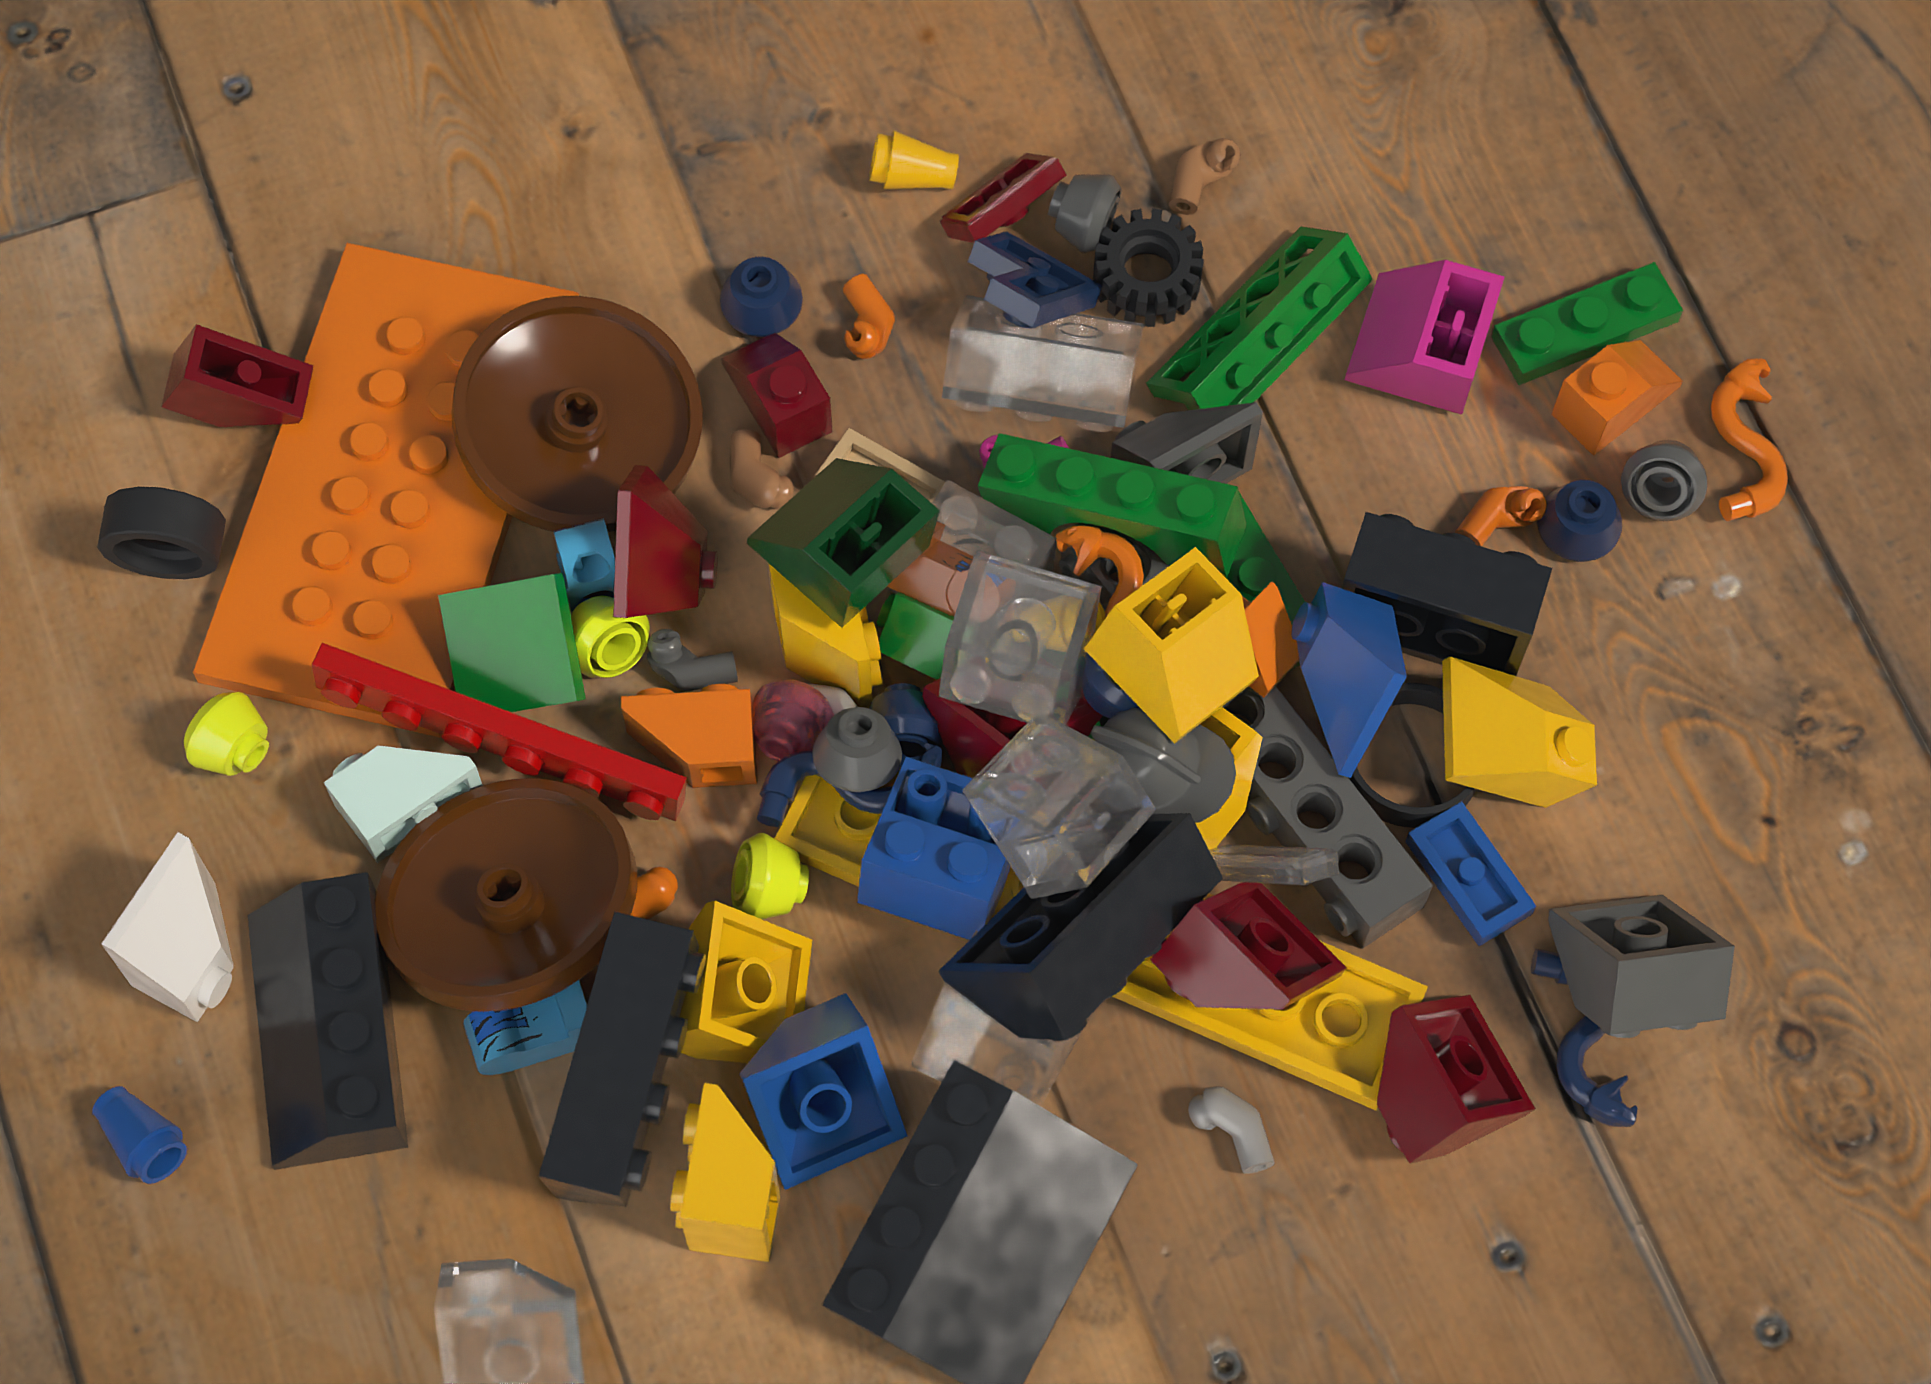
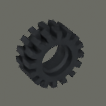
[1093,208,1204,327]

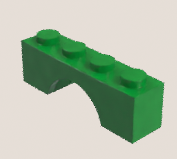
[977,433,1247,579]

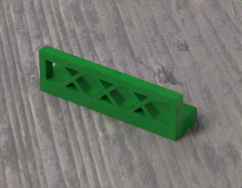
[1146,226,1373,410]

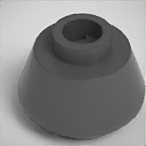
[1048,174,1122,254]
[1621,440,1708,521]
[813,707,902,792]

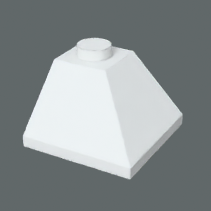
[102,832,234,1022]

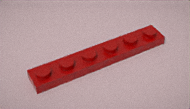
[312,642,687,821]

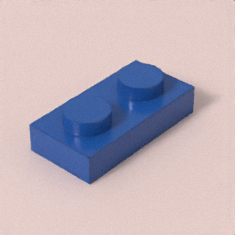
[1405,801,1536,946]

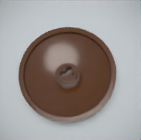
[452,296,703,533]
[375,778,638,1012]

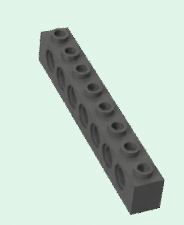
[1059,523,1433,949]

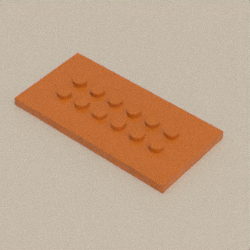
[193,243,579,738]

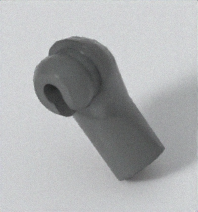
[647,629,738,691]

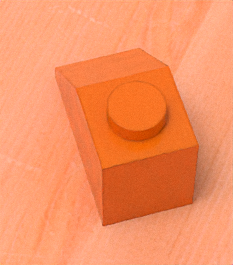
[1551,340,1683,456]

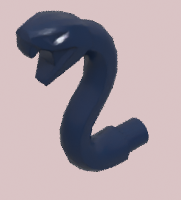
[757,743,942,827]
[1531,948,1638,1127]

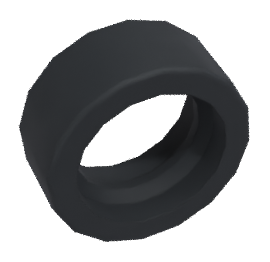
[97,486,226,580]

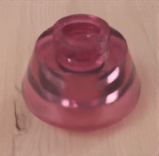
[753,679,834,762]

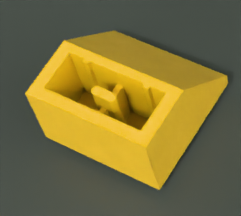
[1084,547,1259,744]
[768,563,882,709]
[670,1083,780,1262]

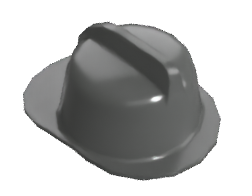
[1091,708,1236,823]

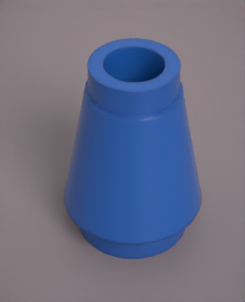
[92,1086,187,1184]

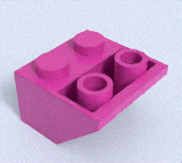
[1345,260,1505,415]

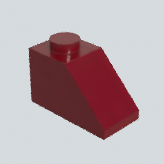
[161,324,314,427]
[721,333,833,459]

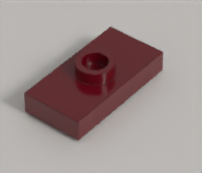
[940,153,1067,243]

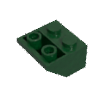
[747,458,940,628]

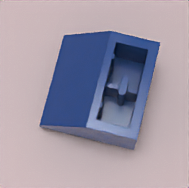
[857,757,1031,940]

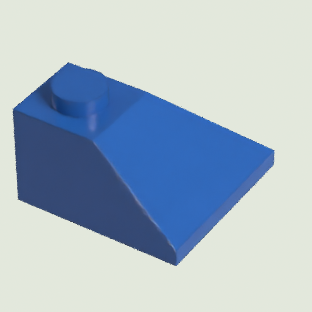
[1291,582,1407,778]
[739,993,908,1190]

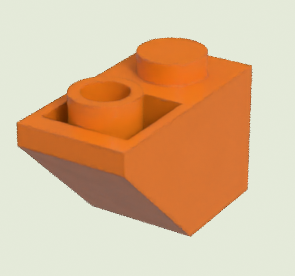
[621,684,757,788]

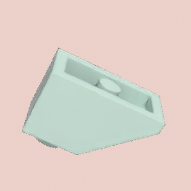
[324,745,483,863]

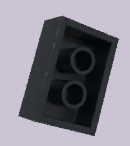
[1342,512,1552,676]

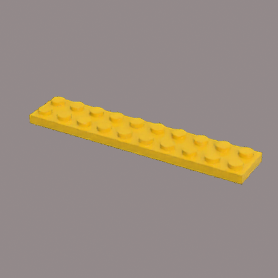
[774,772,1428,1111]

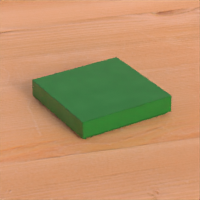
[438,573,586,712]

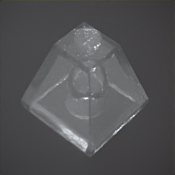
[434,1258,586,1384]

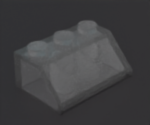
[942,295,1144,432]

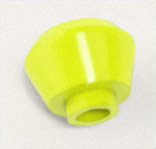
[571,595,650,678]
[184,692,269,776]
[731,833,809,920]

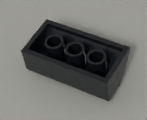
[938,813,1223,1042]
[247,872,408,1170]
[538,912,706,1207]

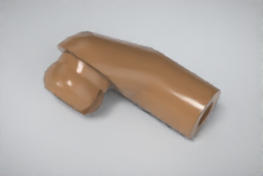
[1169,138,1240,215]
[730,430,794,510]

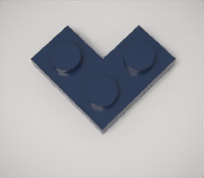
[968,231,1103,328]

